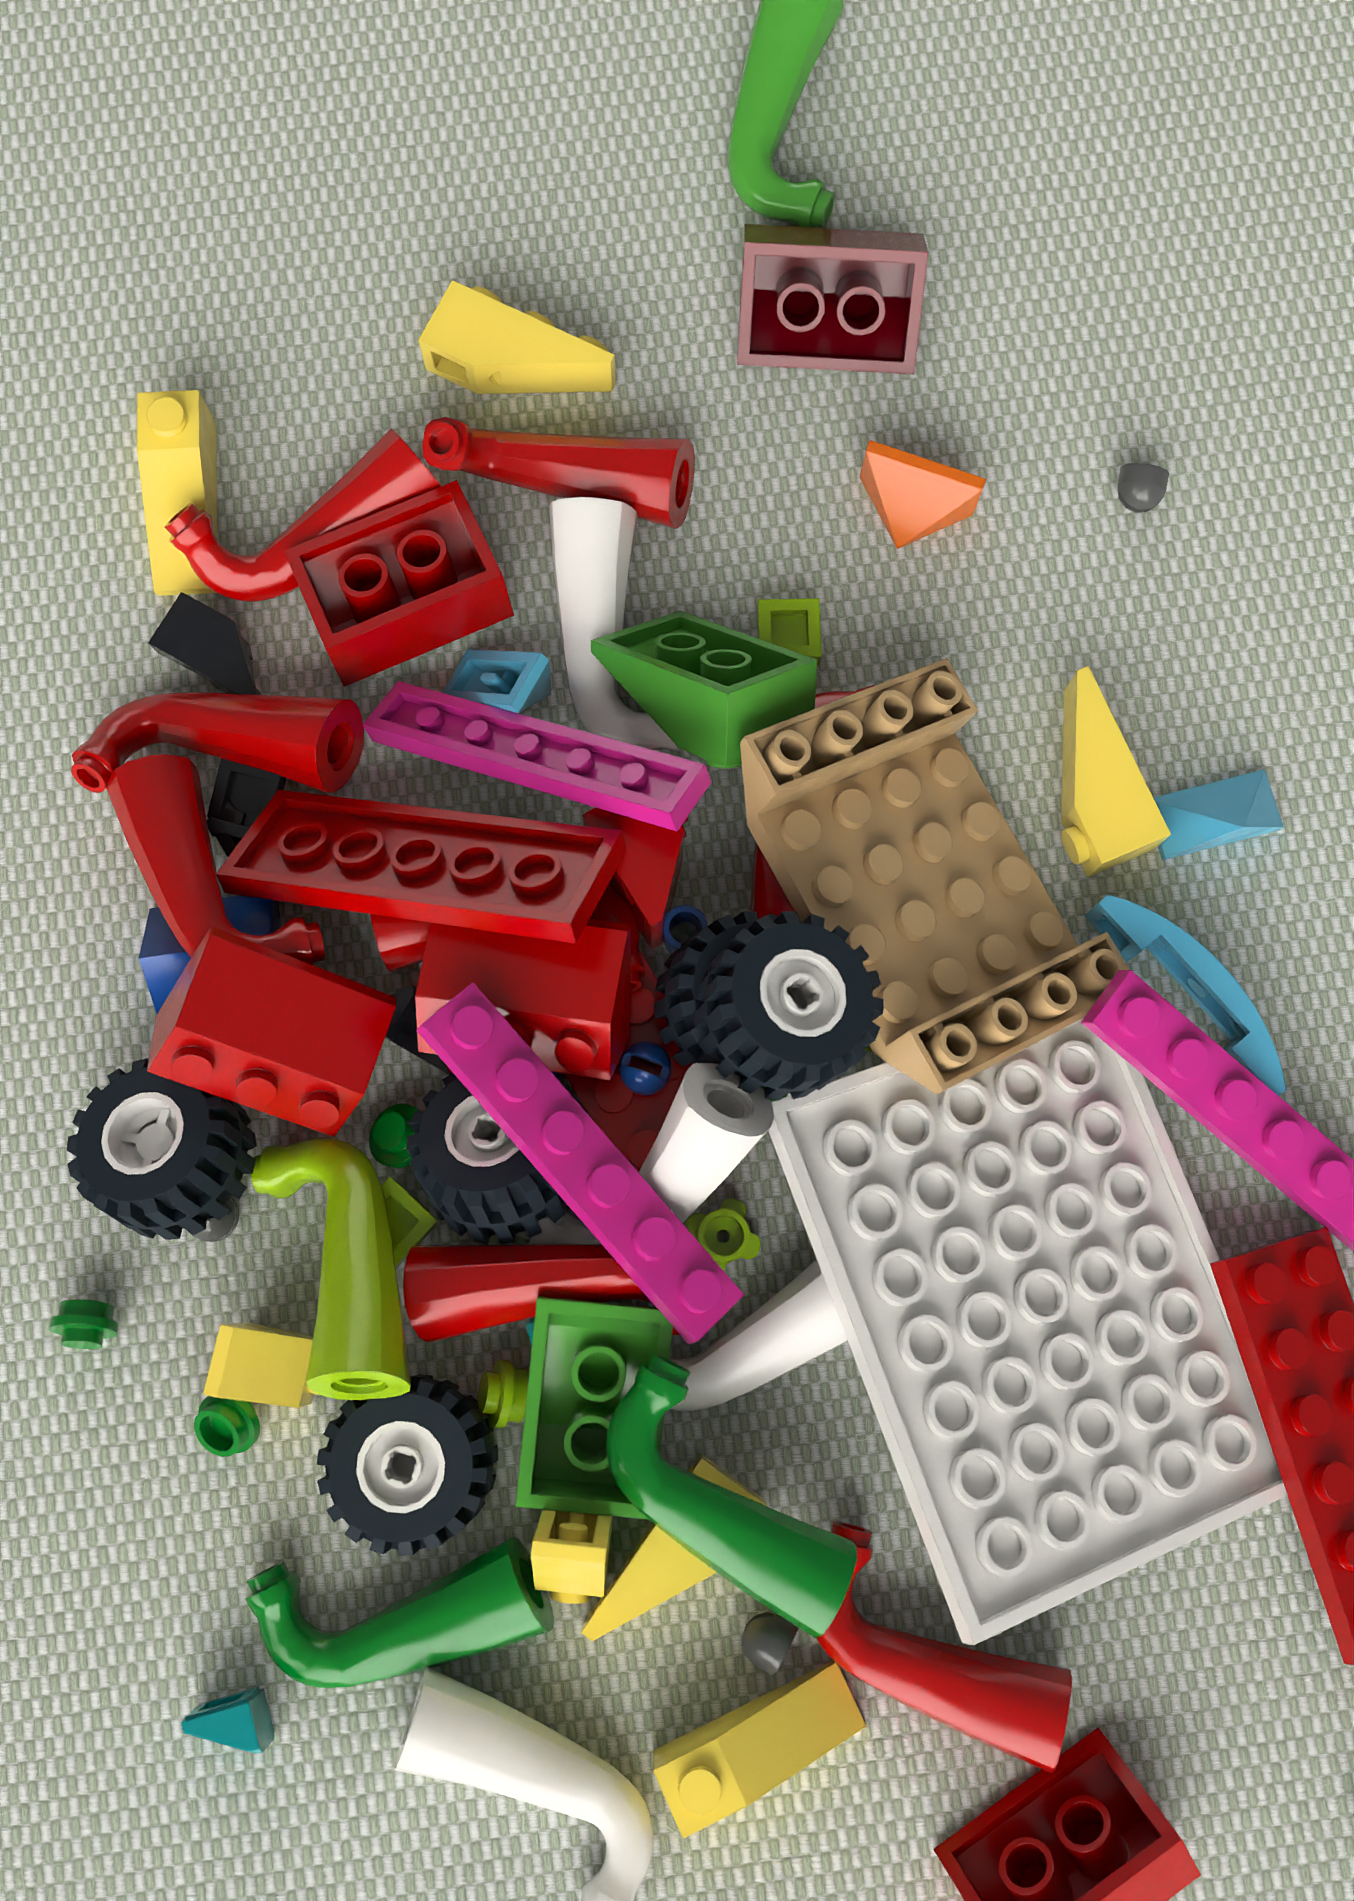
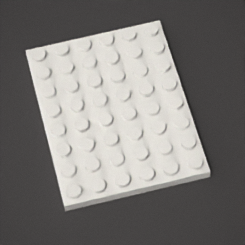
[768,1018,1287,1645]

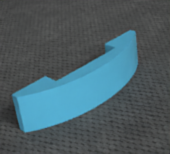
[1084,895,1286,1096]

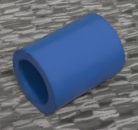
[663,905,708,954]

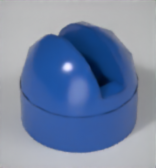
[619,1041,671,1095]

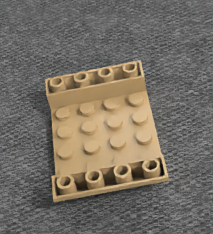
[740,658,1130,1095]

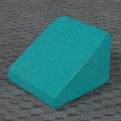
[181,1686,275,1753]

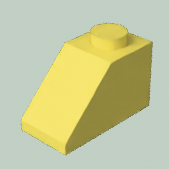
[203,1322,320,1408]

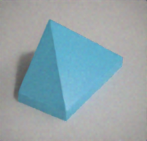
[442,649,551,713]
[1154,769,1284,861]

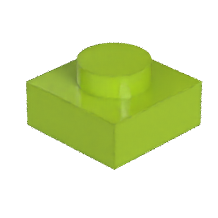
[757,598,822,665]
[381,1176,440,1269]

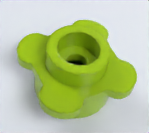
[686,1198,761,1271]

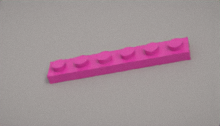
[363,681,712,831]
[1081,970,1354,1252]
[417,982,744,1344]

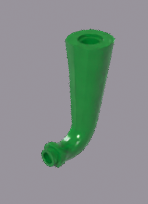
[607,1354,857,1638]
[245,1536,554,1688]

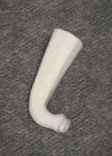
[549,497,682,751]
[515,1063,774,1244]
[626,1259,848,1411]
[395,1667,654,1901]

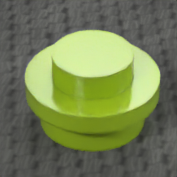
[478,1359,529,1428]

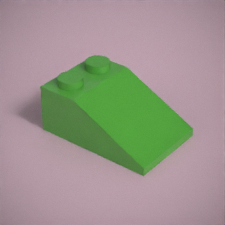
[591,610,817,768]
[515,1296,673,1520]

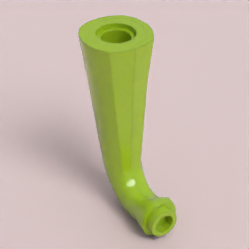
[250,1137,411,1400]

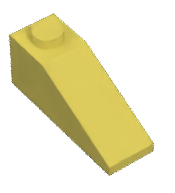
[137,390,217,596]
[1061,666,1171,878]
[581,1453,768,1641]
[531,1510,613,1604]
[653,1660,866,1839]

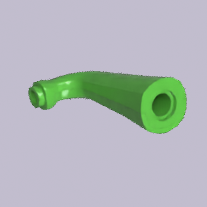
[728,0,844,228]

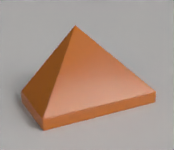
[860,440,986,549]

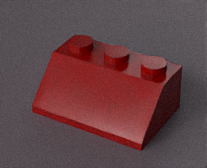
[284,480,514,687]
[415,919,631,1080]
[147,926,396,1137]
[933,1727,1201,1901]

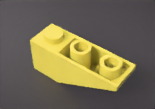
[418,280,616,394]

